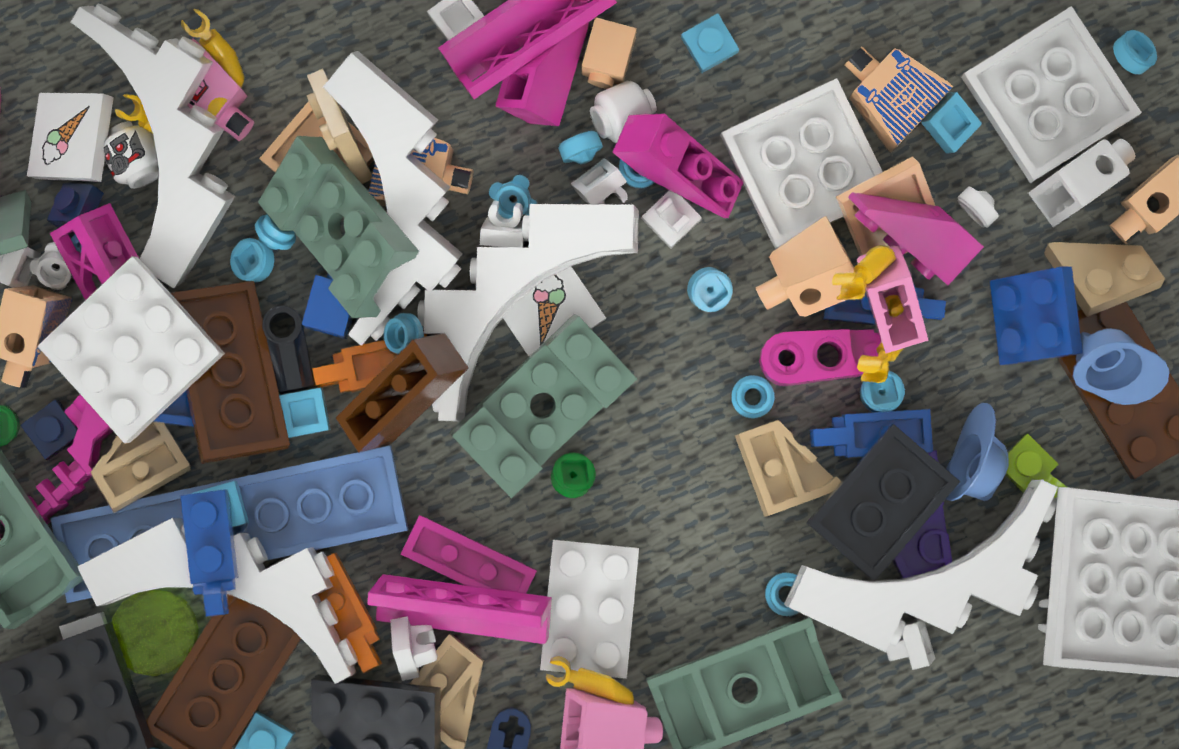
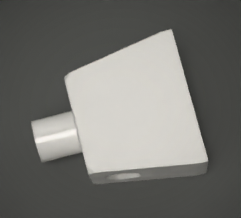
[1028,139,1135,227]

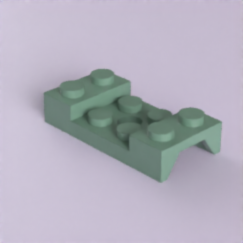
[258,136,420,318]
[449,314,637,498]
[0,449,83,629]
[646,616,843,749]

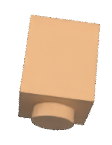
[582,17,637,89]

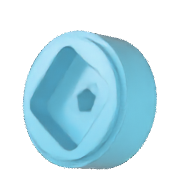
[1113,30,1157,74]
[558,131,603,165]
[230,238,275,282]
[687,267,733,312]
[860,371,905,413]

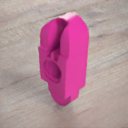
[759,329,881,386]

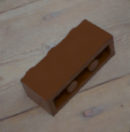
[336,333,469,453]

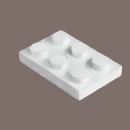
[540,540,639,679]

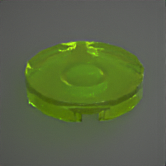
[112,589,199,676]

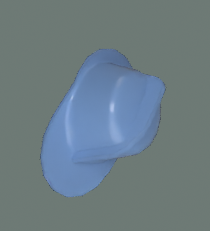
[1073,328,1169,405]
[946,403,1009,501]

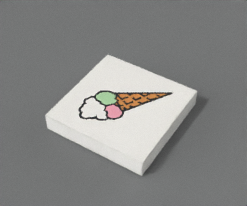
[27,93,114,182]
[503,266,606,356]

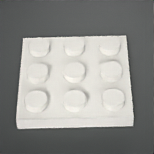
[961,6,1142,183]
[720,78,883,250]
[37,256,225,443]

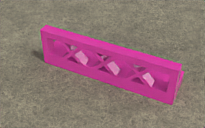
[438,0,617,99]
[50,203,139,300]
[368,574,552,644]

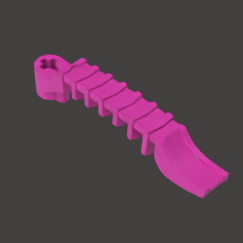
[0,394,113,540]

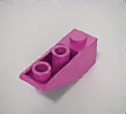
[495,3,590,126]
[613,114,743,218]
[848,192,984,285]

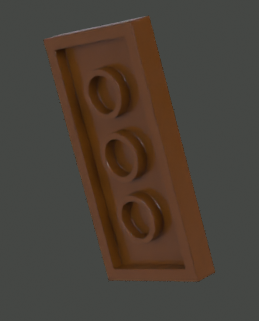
[171,281,290,464]
[1057,302,1179,479]
[146,594,302,749]

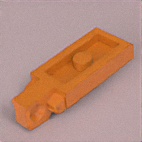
[312,331,428,393]
[318,553,382,673]

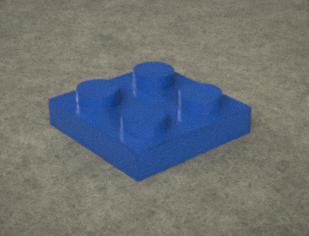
[990,266,1083,365]

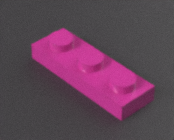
[401,515,537,594]

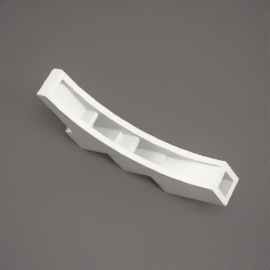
[71,3,235,288]
[323,51,463,346]
[418,204,639,422]
[784,480,1058,652]
[78,518,358,684]

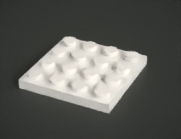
[1043,487,1179,677]

